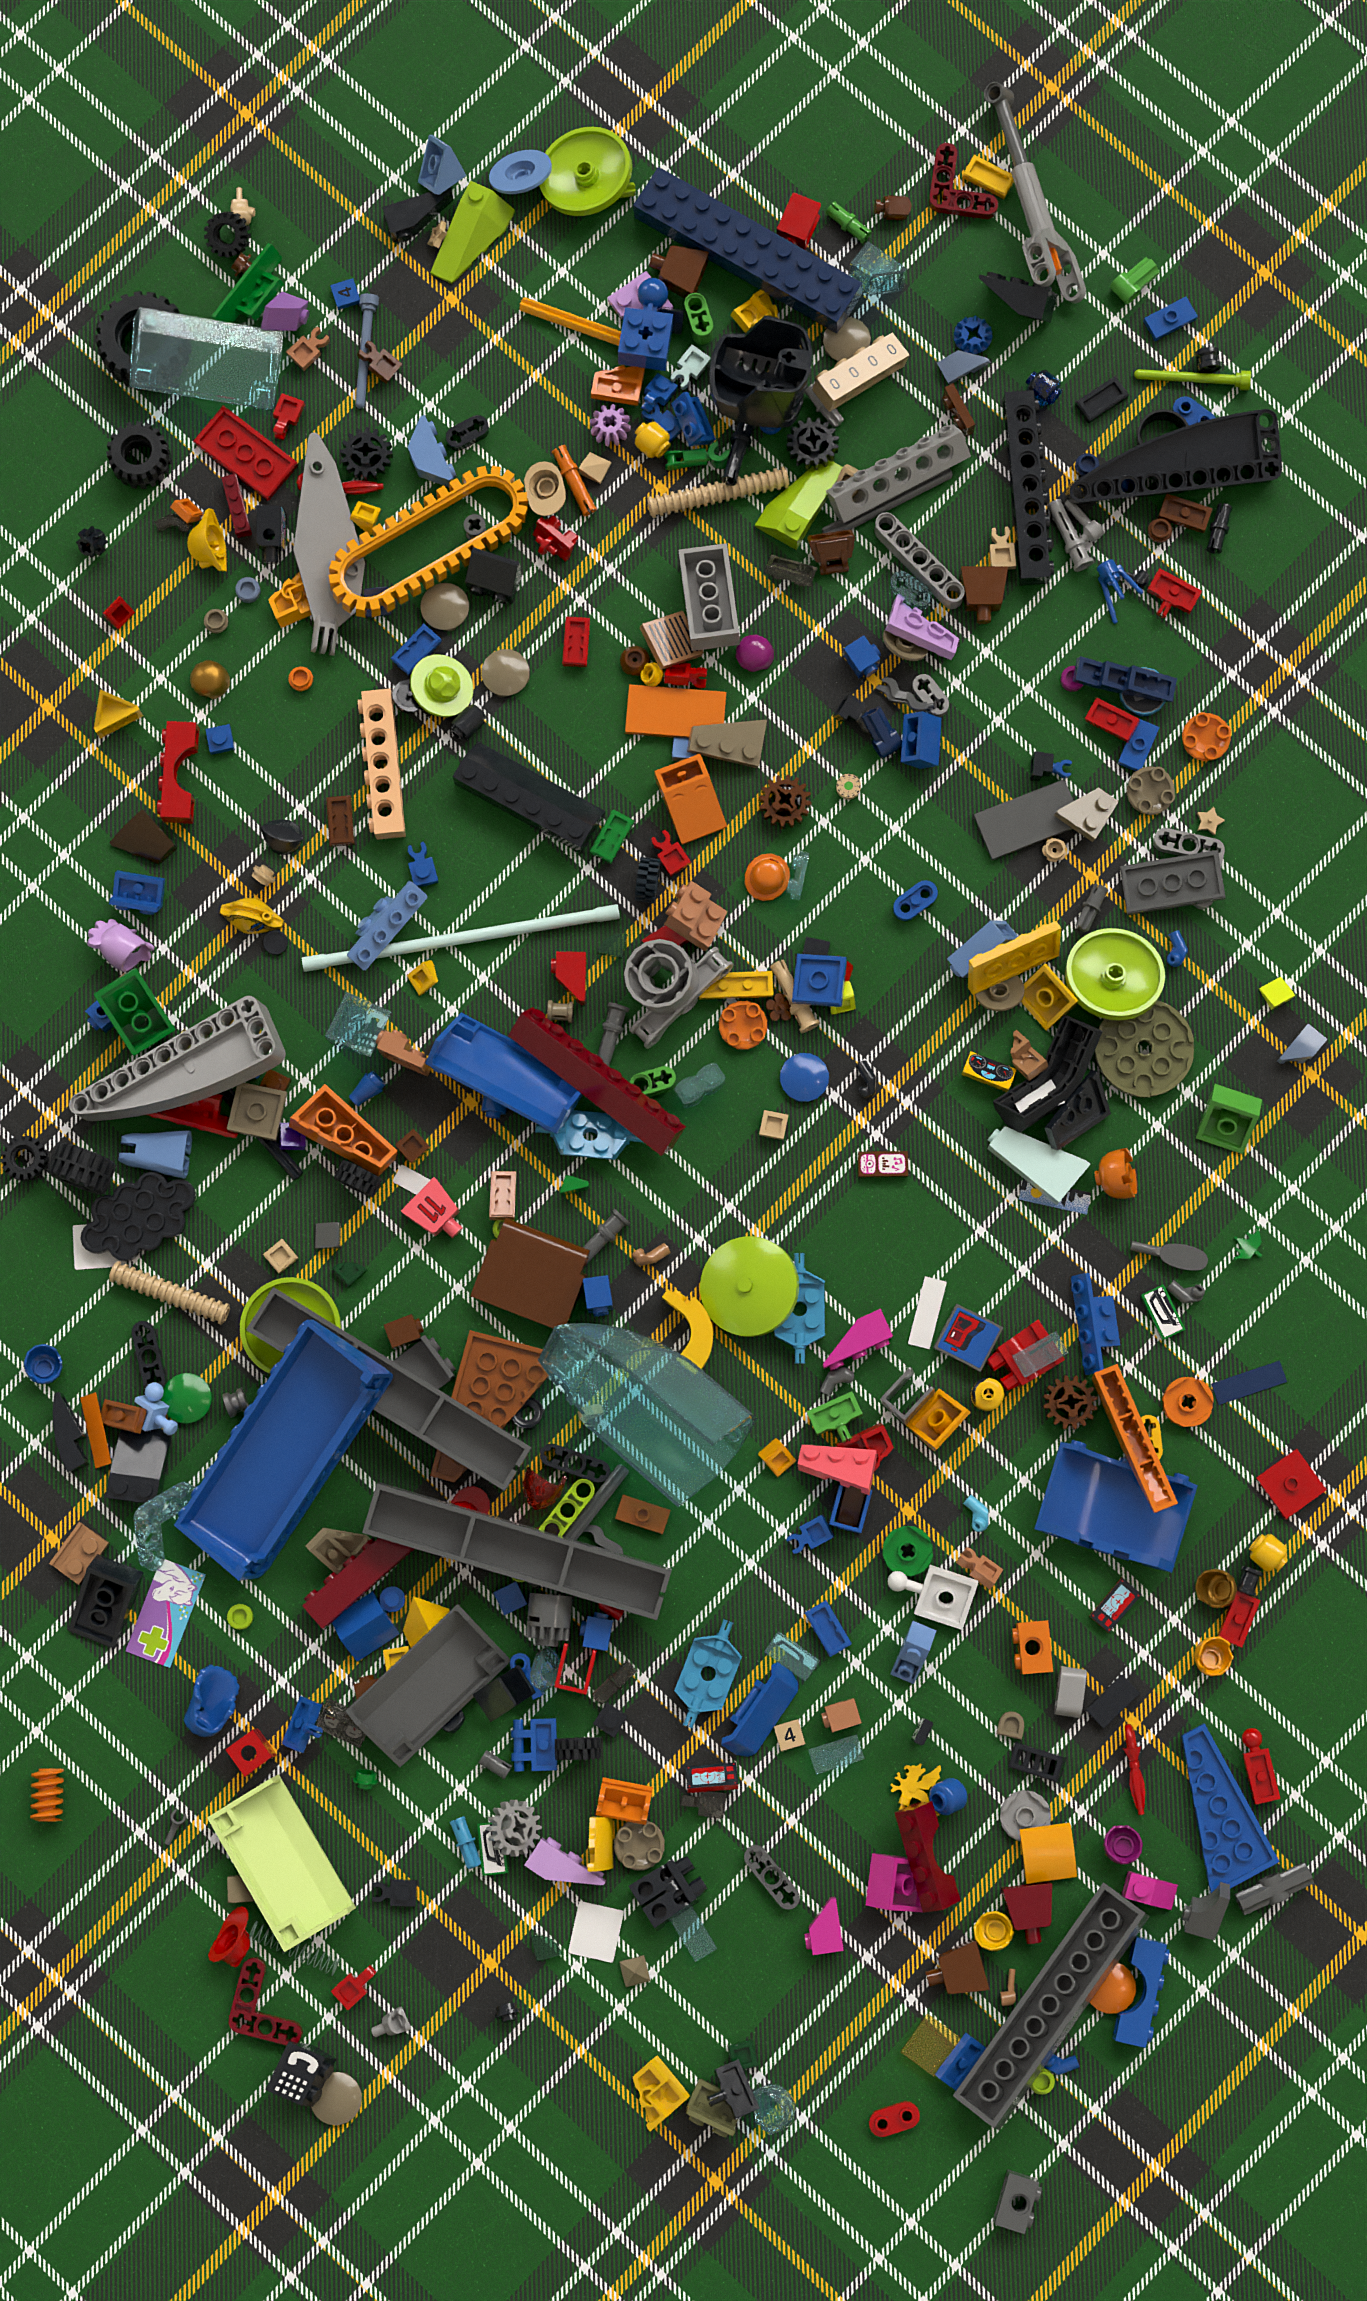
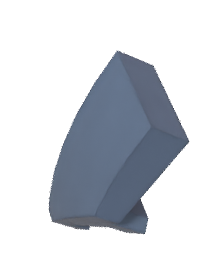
[937,350,990,384]
[1277,1024,1327,1064]

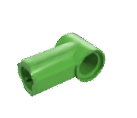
[1110,257,1160,305]

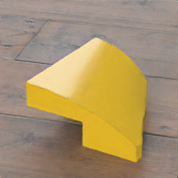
[731,290,779,333]
[633,2055,690,2131]

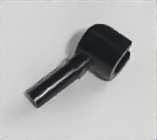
[1120,569,1150,588]

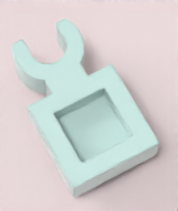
[671,345,711,390]

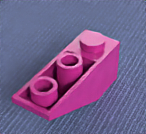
[822,1309,893,1371]

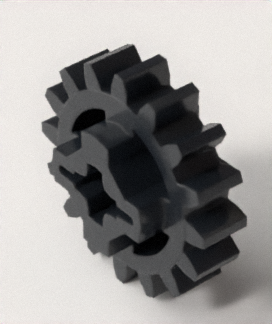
[787,417,839,470]
[340,427,393,481]

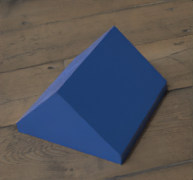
[332,1591,400,1662]

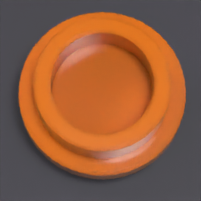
[289,667,313,691]

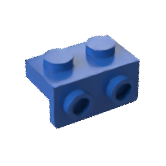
[671,392,716,446]
[109,870,165,915]

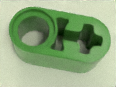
[684,293,713,345]
[630,1066,676,1097]

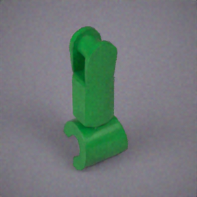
[664,441,730,471]

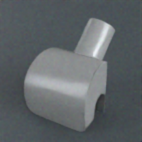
[371,2007,411,2037]

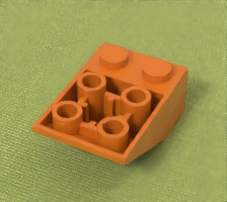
[654,754,727,845]

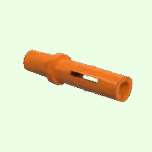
[552,445,597,516]

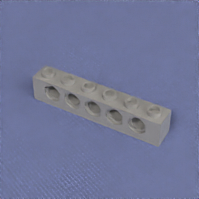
[826,424,971,523]

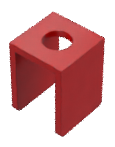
[776,193,821,250]
[554,1643,597,1695]
[225,1728,277,1777]

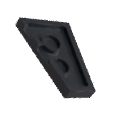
[1045,1070,1111,1150]

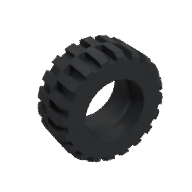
[95,291,192,390]

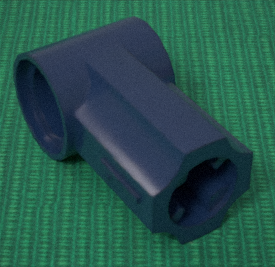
[861,706,902,759]

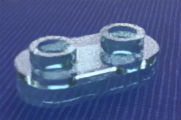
[786,851,810,900]
[530,1647,560,1691]

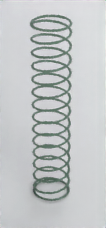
[249,1921,340,1976]

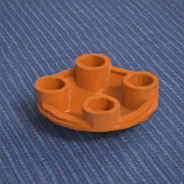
[1182,712,1231,761]
[719,1001,767,1049]
[1090,1963,1136,2014]

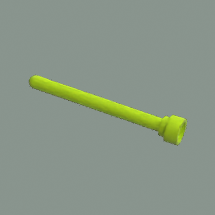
[1134,369,1251,391]

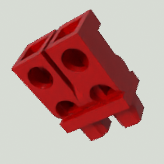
[987,1319,1065,1391]

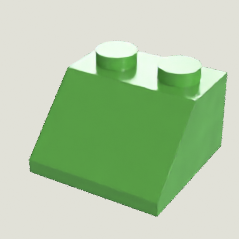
[1196,1084,1262,1154]

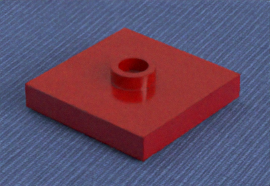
[1255,1449,1327,1519]

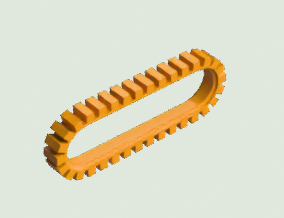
[329,466,528,618]

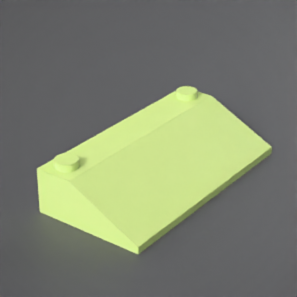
[207,1775,356,1952]

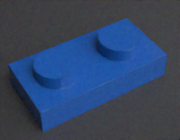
[935,2033,986,2090]

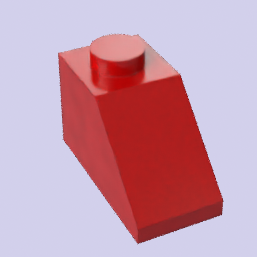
[551,951,587,1005]

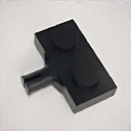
[706,2059,760,2120]

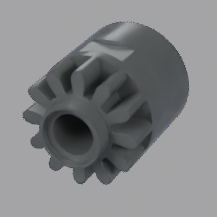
[526,1593,573,1647]

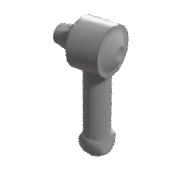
[1064,500,1104,542]

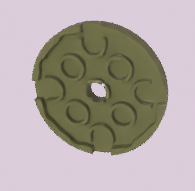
[1094,1000,1194,1098]

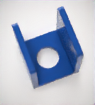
[828,1482,872,1534]

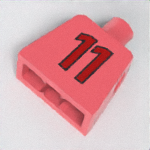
[401,1177,463,1238]

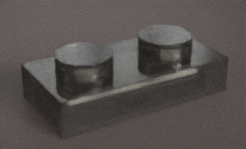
[764,554,817,587]

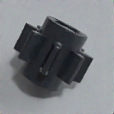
[76,526,108,558]

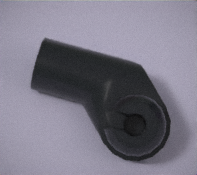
[856,1060,876,1099]

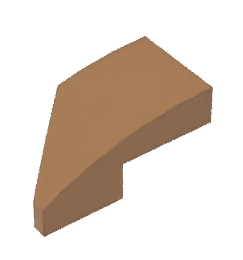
[1011,1030,1048,1081]

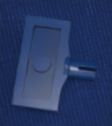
[281,1696,323,1753]

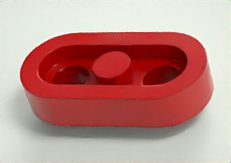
[869,2101,920,2137]

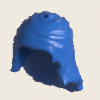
[184,1665,239,1737]

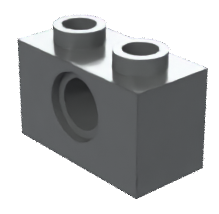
[993,2169,1042,2234]

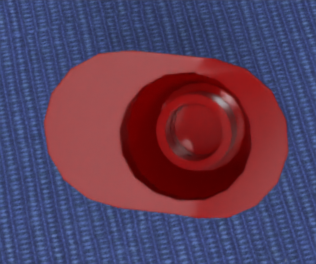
[208,1906,251,1967]

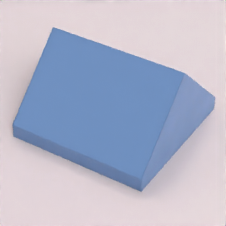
[418,135,467,195]

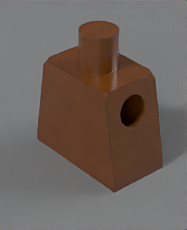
[649,245,709,299]
[960,566,1008,624]
[925,1939,990,1994]

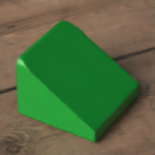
[560,1175,590,1196]

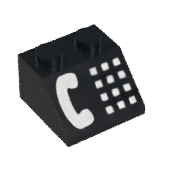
[265,2041,336,2107]

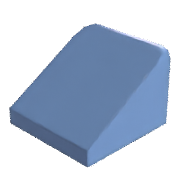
[672,737,697,762]

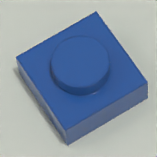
[205,724,235,755]

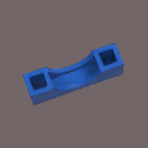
[1112,1936,1169,2048]

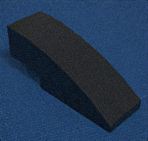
[53,1392,90,1473]

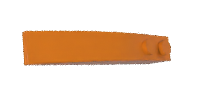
[1092,1364,1178,1513]

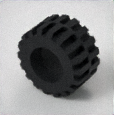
[106,421,171,489]
[47,1142,117,1194]

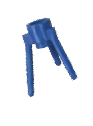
[1097,559,1143,624]

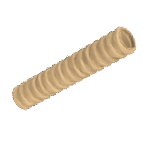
[109,1261,230,1325]

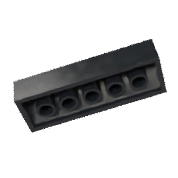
[452,741,606,854]

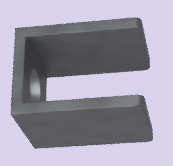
[880,1367,935,1425]

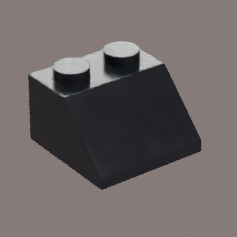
[465,547,522,604]

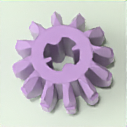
[590,404,631,447]

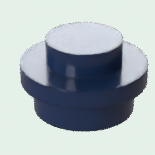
[1075,453,1099,476]

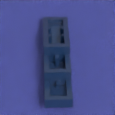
[1072,656,1177,703]

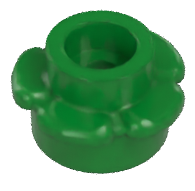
[353,1769,378,1789]

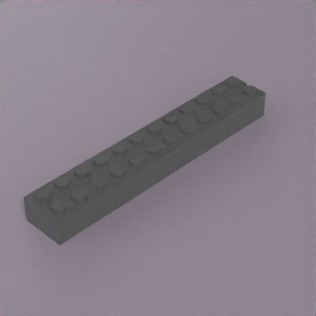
[246,1287,532,1491]
[362,1482,672,1620]

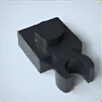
[372,1879,417,1907]

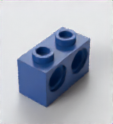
[583,1275,613,1317]

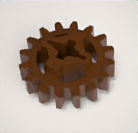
[758,774,812,829]
[1042,1375,1098,1430]

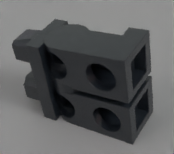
[629,1856,708,1931]

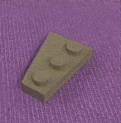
[687,720,767,768]

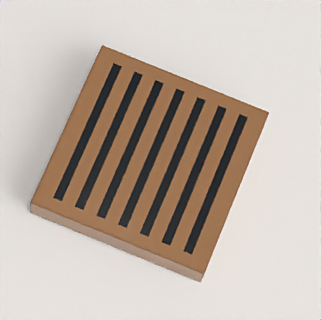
[640,611,704,670]

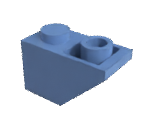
[891,1621,936,1684]

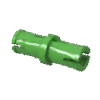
[826,201,872,244]

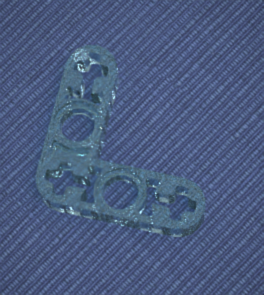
[134,1482,196,1571]

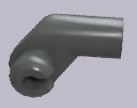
[1166,1280,1205,1304]
[819,1367,854,1397]

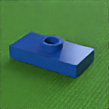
[1143,297,1198,341]
[391,624,442,676]
[1117,719,1159,771]
[804,1600,852,1657]

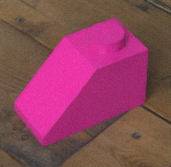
[1121,1871,1178,1910]
[804,1897,844,1955]

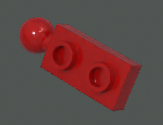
[1242,1728,1280,1805]

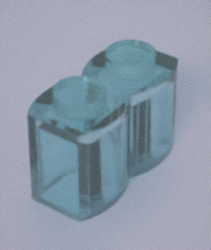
[674,1063,726,1108]

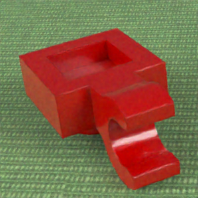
[273,393,305,440]
[664,663,707,688]
[331,1965,377,2010]

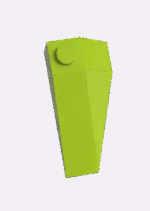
[430,180,515,284]
[755,459,843,550]

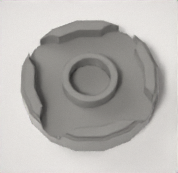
[1000,1790,1051,1841]

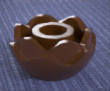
[620,646,650,676]

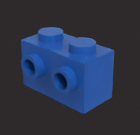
[901,711,942,769]

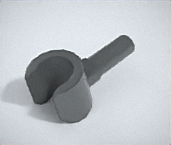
[164,1809,187,1845]

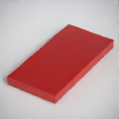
[193,405,298,501]

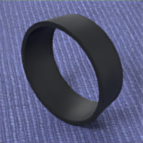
[1137,409,1189,445]

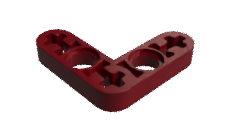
[929,143,998,219]
[229,1957,303,2045]

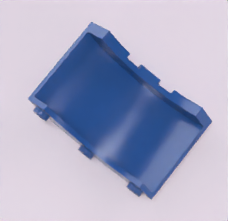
[1035,1440,1198,1573]

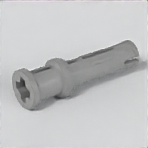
[1047,499,1094,572]

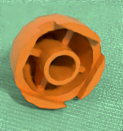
[1095,1148,1137,1199]

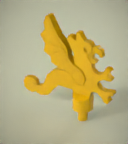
[890,1764,941,1816]

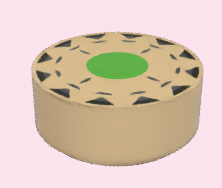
[836,774,861,800]

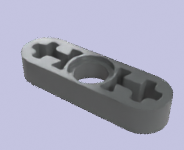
[744,1845,800,1910]

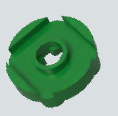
[882,1526,933,1576]

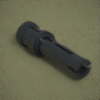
[722,421,756,486]

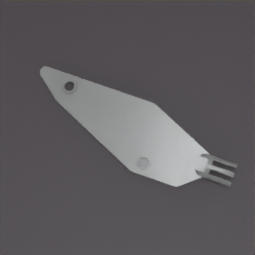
[293,433,365,656]

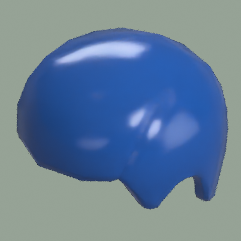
[24,1344,63,1385]

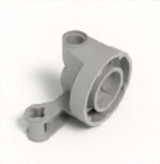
[624,939,734,1049]

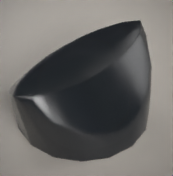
[261,819,303,855]

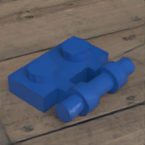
[511,1718,558,1771]

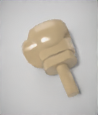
[230,187,255,225]

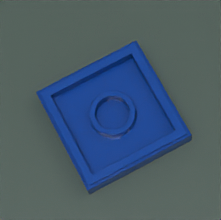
[792,954,847,1007]

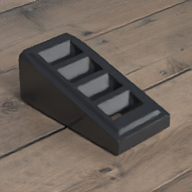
[1008,1742,1067,1782]

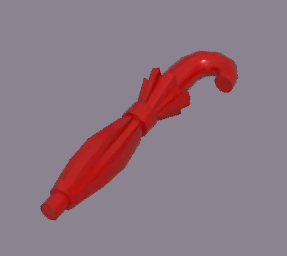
[296,473,383,495]
[1123,1724,1145,1815]

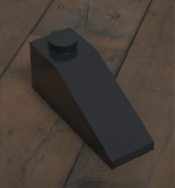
[382,187,454,243]

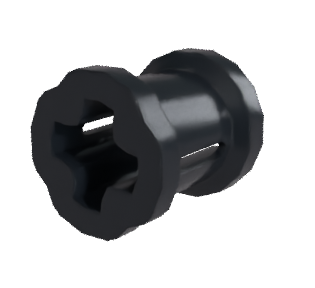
[1237,1566,1264,1597]

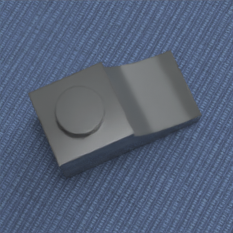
[1181,1882,1230,1940]

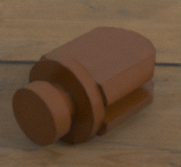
[874,195,912,221]

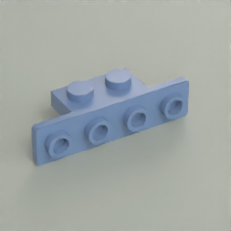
[347,881,427,970]

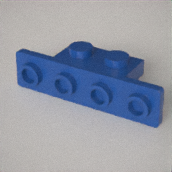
[1071,1273,1120,1375]

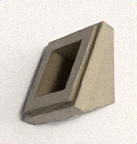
[619,1955,651,1987]

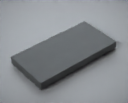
[973,779,1074,860]
[1120,850,1226,916]

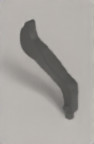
[876,678,934,712]
[584,1524,624,1554]

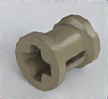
[547,1000,573,1023]

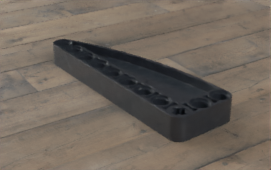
[1066,409,1282,505]

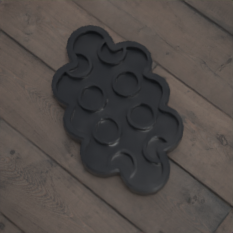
[80,1172,197,1262]

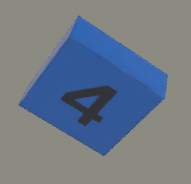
[330,278,360,310]

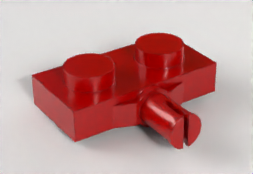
[1147,568,1202,618]

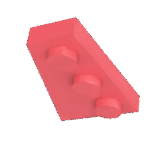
[798,1445,877,1495]

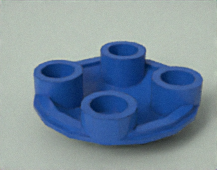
[780,1053,829,1102]

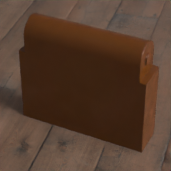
[470,1218,590,1332]

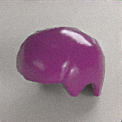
[736,635,774,672]
[1103,1825,1143,1865]

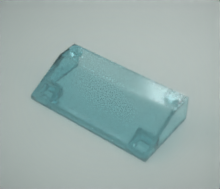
[129,307,283,410]

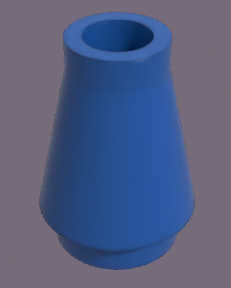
[349,1071,386,1107]

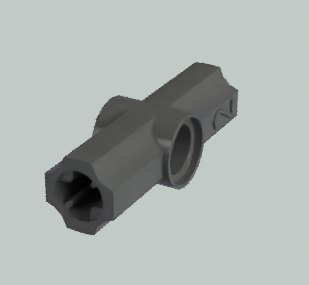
[1234,1862,1314,1915]

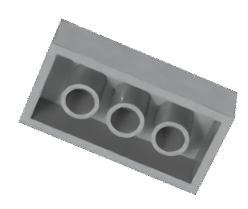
[678,543,740,651]

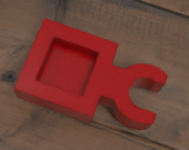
[652,830,691,877]

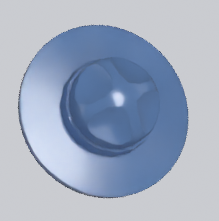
[489,150,552,194]

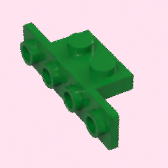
[212,243,284,331]

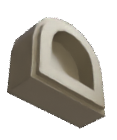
[996,1711,1024,1740]

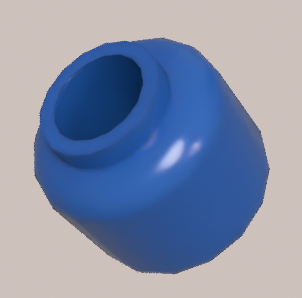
[929,1778,967,1815]

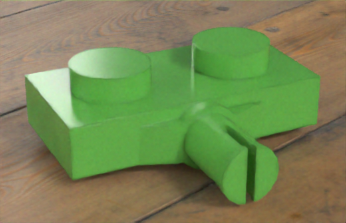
[807,1391,863,1443]

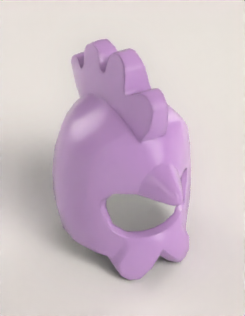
[87,919,155,972]

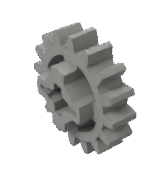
[486,1800,542,1856]

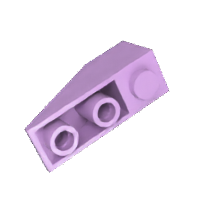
[524,1837,606,1885]

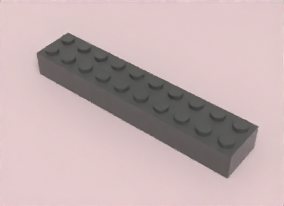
[953,1882,1149,2130]

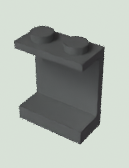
[393,1335,456,1389]

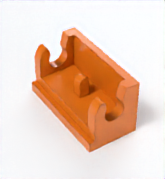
[596,1777,653,1825]

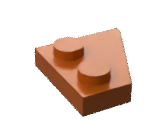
[591,365,645,406]

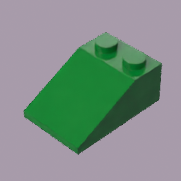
[93,967,176,1056]

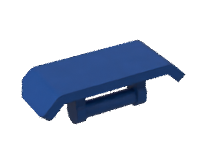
[721,1662,798,1757]

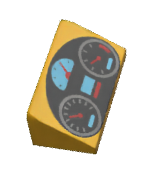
[961,1051,1017,1092]

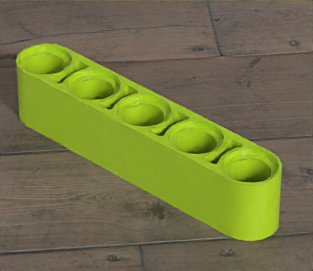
[512,1479,595,1582]

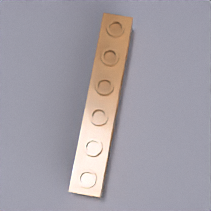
[358,688,406,840]

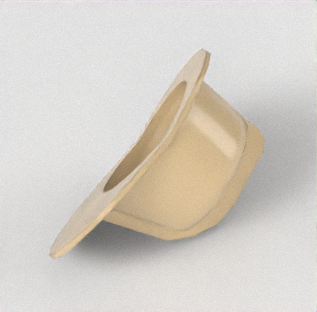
[524,461,566,516]

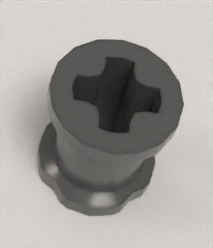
[464,514,486,541]

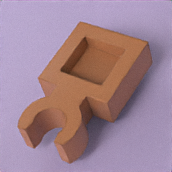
[286,327,330,371]
[956,1547,1003,1589]

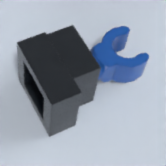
[1029,751,1072,781]

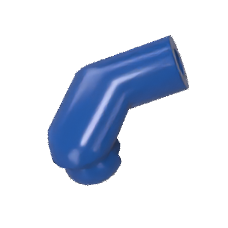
[1167,930,1188,967]
[1044,2054,1080,2075]

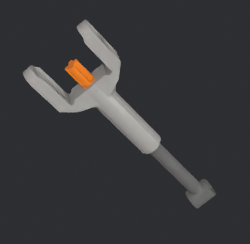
[984,82,1086,303]

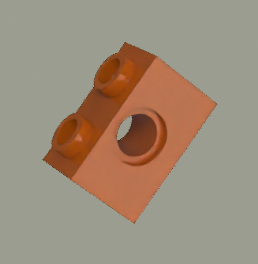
[1012,1620,1053,1674]

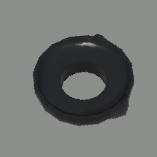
[512,1397,544,1430]

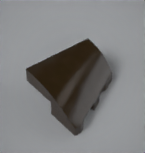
[109,809,177,865]

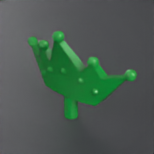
[1234,1226,1262,1260]

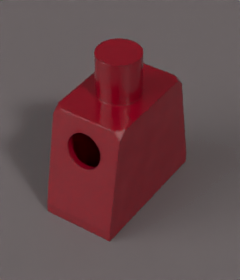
[1001,1881,1052,1944]

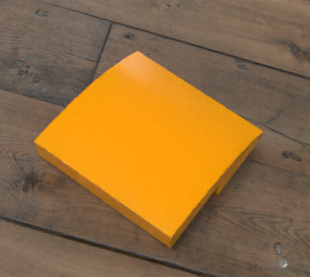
[1019,1822,1077,1884]

